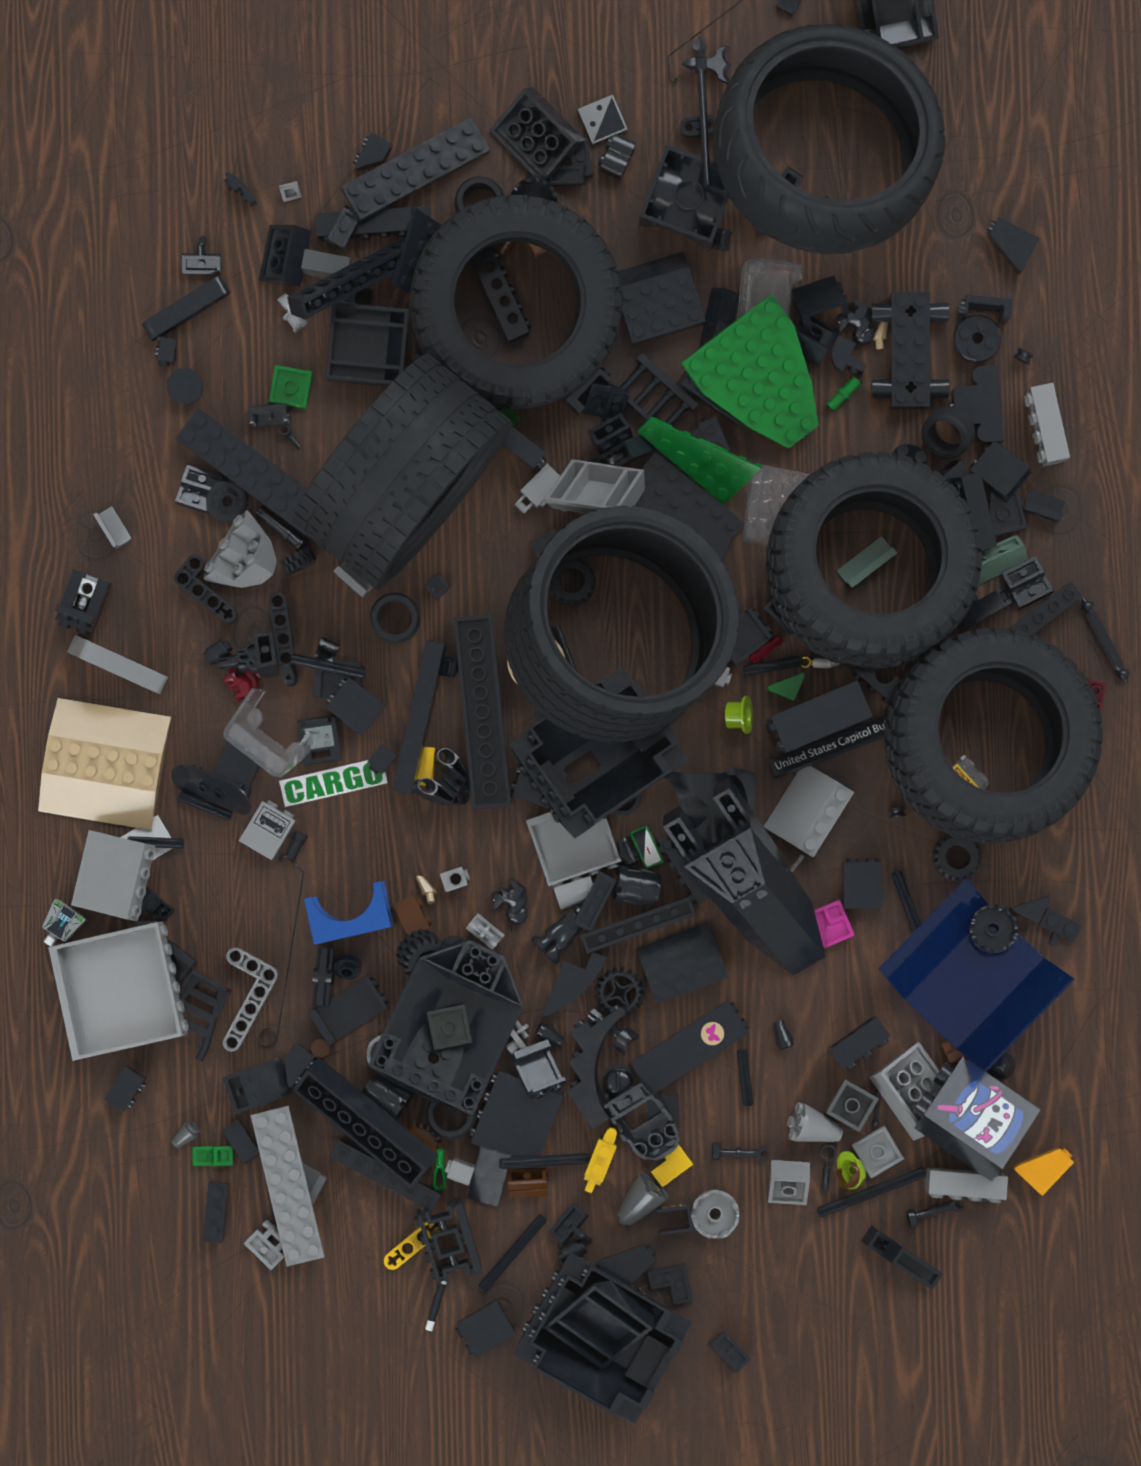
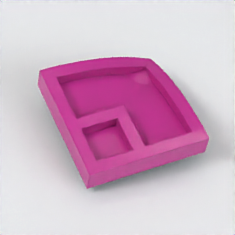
[814,900,855,949]

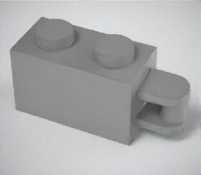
[515,464,560,514]

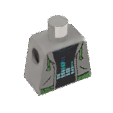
[42,899,88,947]

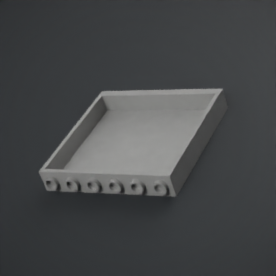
[48,922,188,1061]

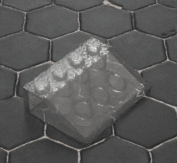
[742,465,810,546]

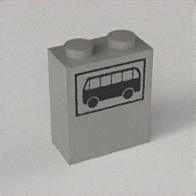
[239,800,297,860]

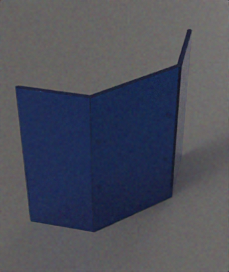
[878,878,1075,1072]

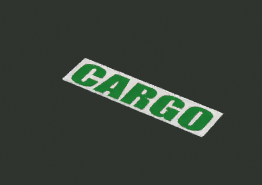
[279,760,388,807]

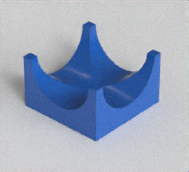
[304,881,395,945]

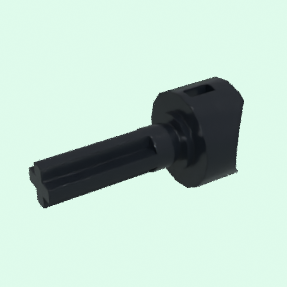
[587,1009,640,1056]

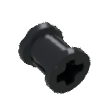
[712,228,733,252]

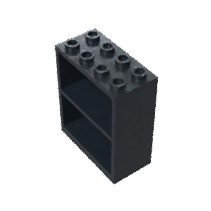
[765,680,872,755]

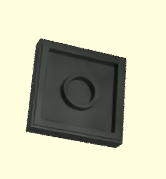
[426,1004,472,1050]

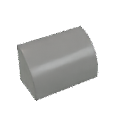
[554,876,593,910]

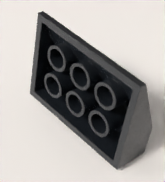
[490,87,585,180]
[636,923,729,1004]

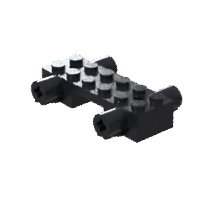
[871,292,949,410]

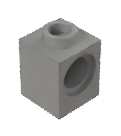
[440,867,470,892]

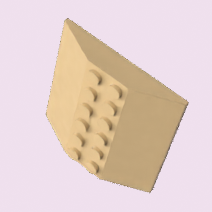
[38,698,171,830]

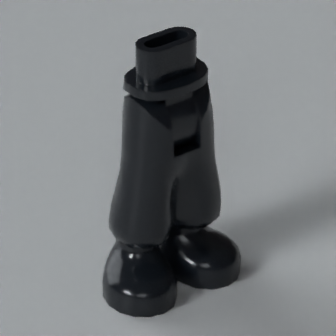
[531,901,584,965]

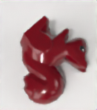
[223,667,262,702]

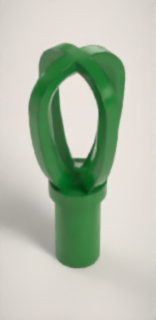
[432,1149,446,1190]

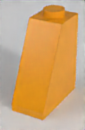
[1012,1147,1074,1196]

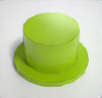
[725,696,753,734]

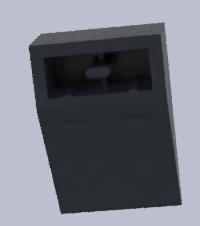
[223,1057,292,1114]

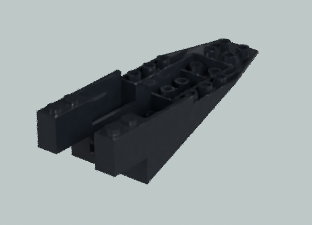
[663,777,826,975]

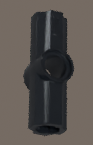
[312,947,335,1006]

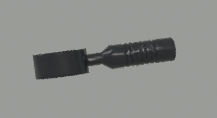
[819,1144,837,1191]

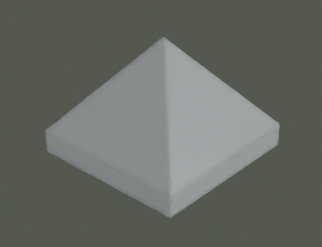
[279,181,302,202]

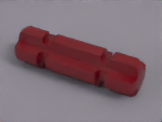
[749,635,783,664]

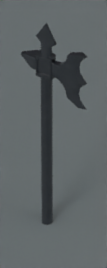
[682,36,731,189]

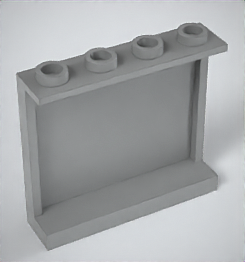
[526,812,621,888]
[71,830,155,921]

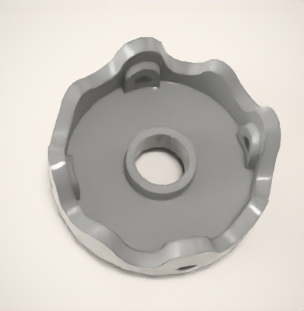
[691,1189,739,1238]

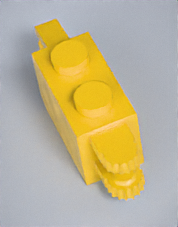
[584,1127,617,1193]

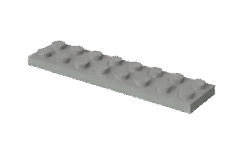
[251,1106,325,1266]

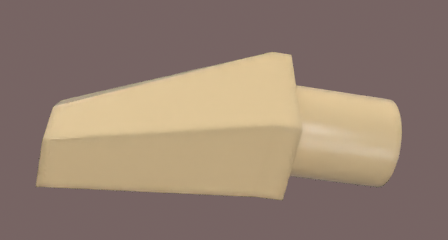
[873,322,888,350]
[416,876,437,904]

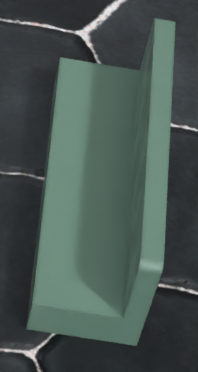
[979,534,1028,585]
[837,537,897,589]

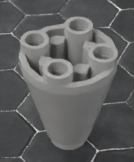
[787,1102,843,1142]

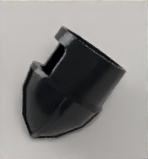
[984,1050,1016,1081]

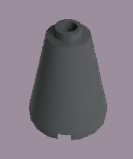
[617,1173,668,1226]

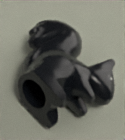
[836,299,874,345]
[491,878,528,925]

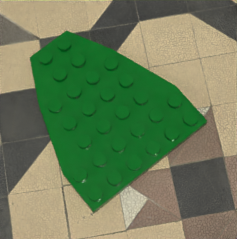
[680,294,819,449]

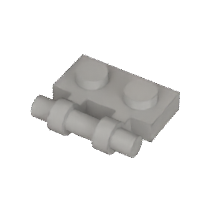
[244,1220,284,1270]

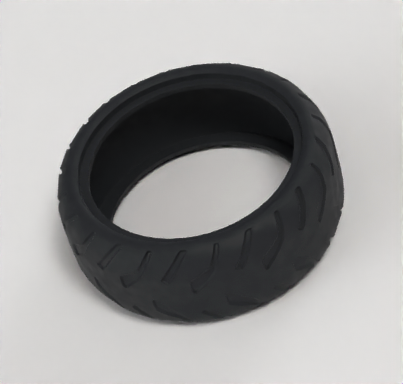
[713,24,946,254]

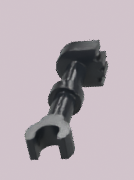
[711,1142,769,1162]
[906,1199,964,1228]

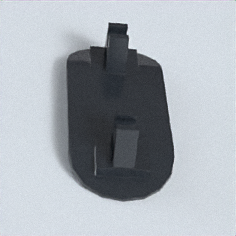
[171,764,252,815]

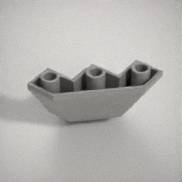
[203,510,277,588]

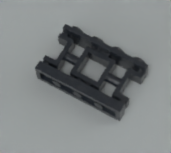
[414,1197,483,1285]

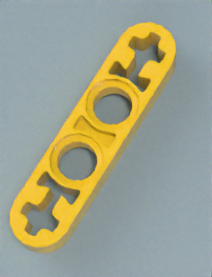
[384,1222,439,1270]

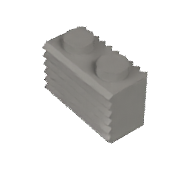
[445,1157,475,1185]

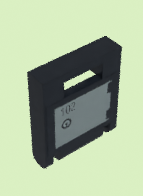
[297,715,342,766]

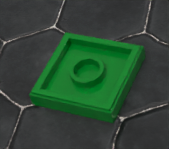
[269,365,313,410]

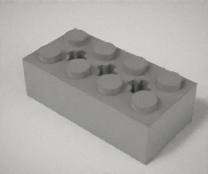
[1024,383,1070,467]
[925,1167,1008,1203]

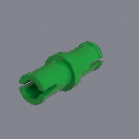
[826,376,862,412]

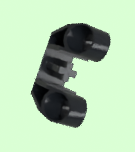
[413,748,470,806]

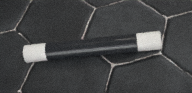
[425,1273,449,1331]

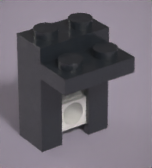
[55,569,112,635]

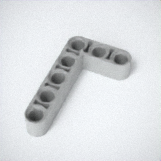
[67,635,168,695]
[223,947,279,1052]

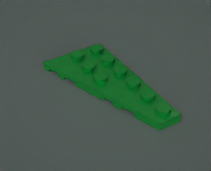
[638,416,762,505]

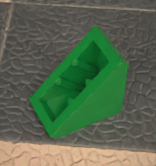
[767,673,805,702]

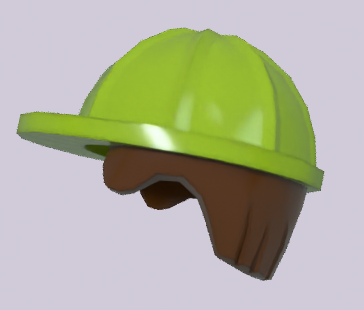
[836,1151,866,1189]

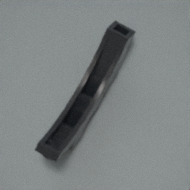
[567,1004,629,1129]

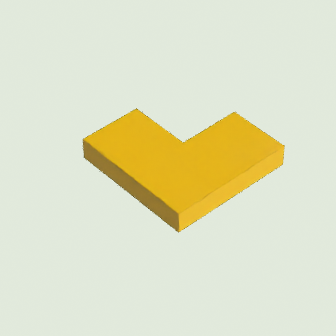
[651,1144,693,1187]

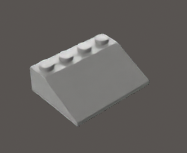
[763,766,854,858]
[869,1042,941,1141]

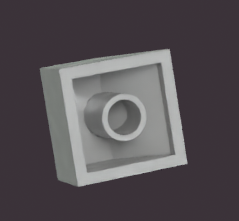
[768,1160,810,1205]

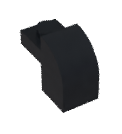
[831,335,867,375]

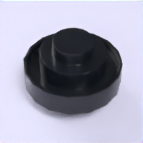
[333,955,362,980]

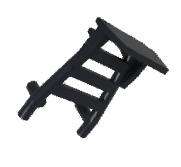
[179,969,232,1062]

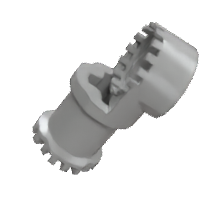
[277,293,308,333]

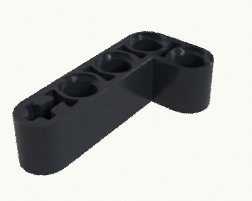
[174,555,238,624]

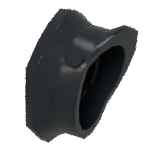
[167,368,204,405]

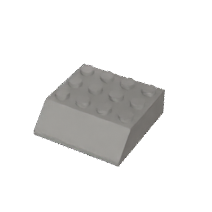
[545,459,645,514]

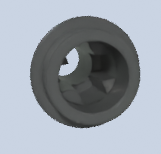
[171,1121,200,1149]

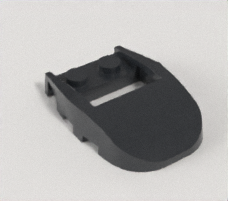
[603,1079,680,1161]

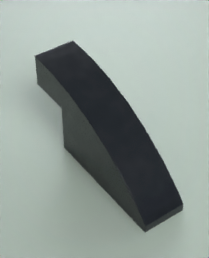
[542,952,606,1016]
[861,1225,943,1290]

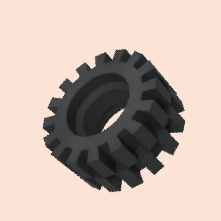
[279,546,317,576]

